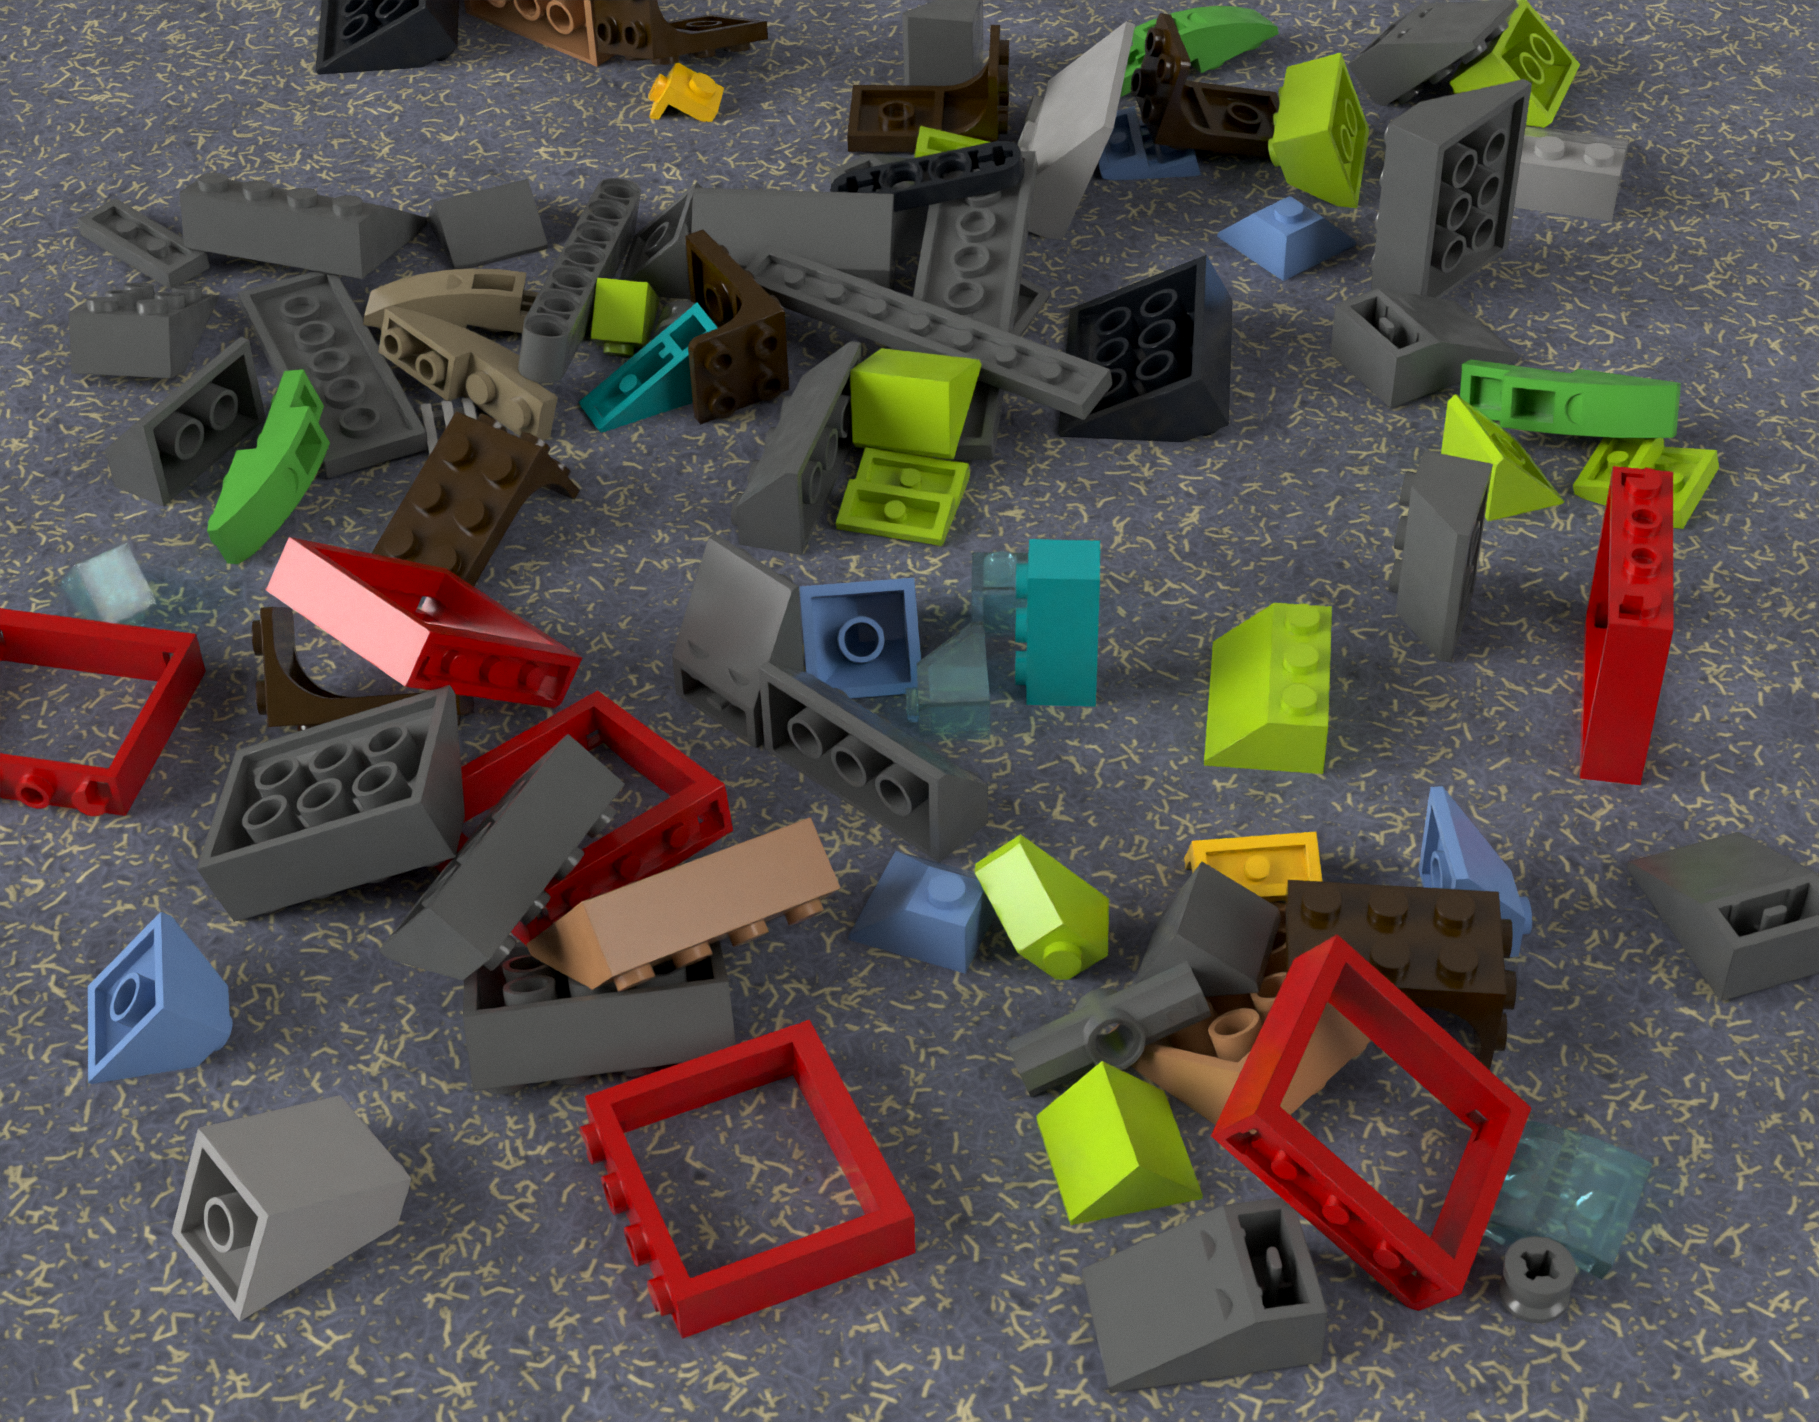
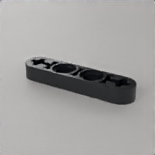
[830,141,1025,212]

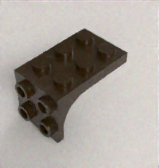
[594,0,768,65]
[1131,13,1280,159]
[847,25,1009,152]
[685,229,790,425]
[372,411,580,586]
[251,607,474,732]
[1286,880,1517,1070]

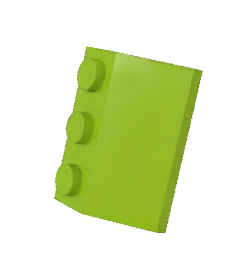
[1449,0,1580,128]
[1268,52,1369,208]
[1204,603,1332,774]

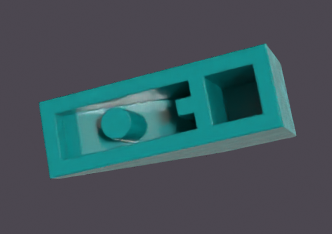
[578,303,719,433]

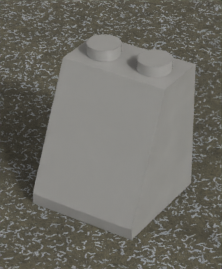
[172,1095,411,1322]

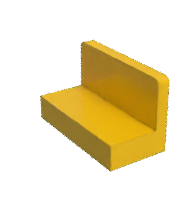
[1184,831,1323,902]

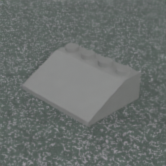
[1018,21,1135,240]
[1514,125,1630,221]

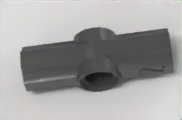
[1006,961,1212,1097]

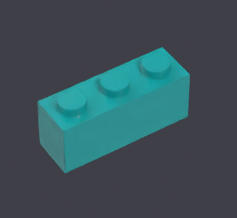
[1015,539,1101,707]

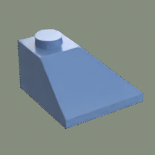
[1217,196,1356,281]
[799,578,924,699]
[1418,786,1532,957]
[848,851,996,974]
[88,912,233,1084]

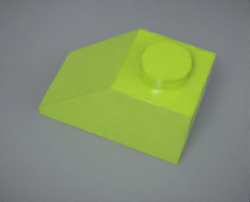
[591,278,660,357]
[975,834,1109,980]

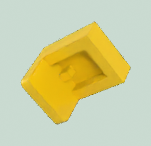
[648,63,724,122]

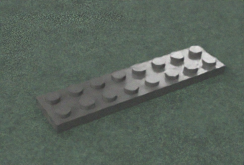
[912,151,1038,460]

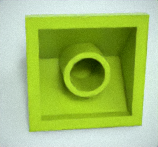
[850,348,982,460]
[1441,394,1565,522]
[1036,1061,1203,1225]

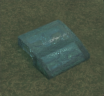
[1484,1121,1652,1279]

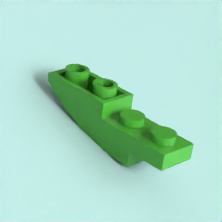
[1120,6,1279,97]
[1460,359,1681,438]
[207,369,330,564]

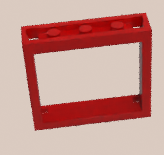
[1580,466,1674,785]
[266,537,582,708]
[0,608,206,816]
[434,690,733,946]
[1211,934,1531,1311]
[579,1019,916,1339]

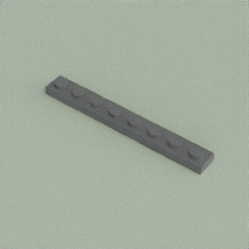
[745,245,1112,420]

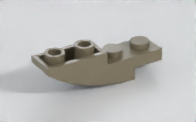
[363,268,539,333]
[378,306,558,441]

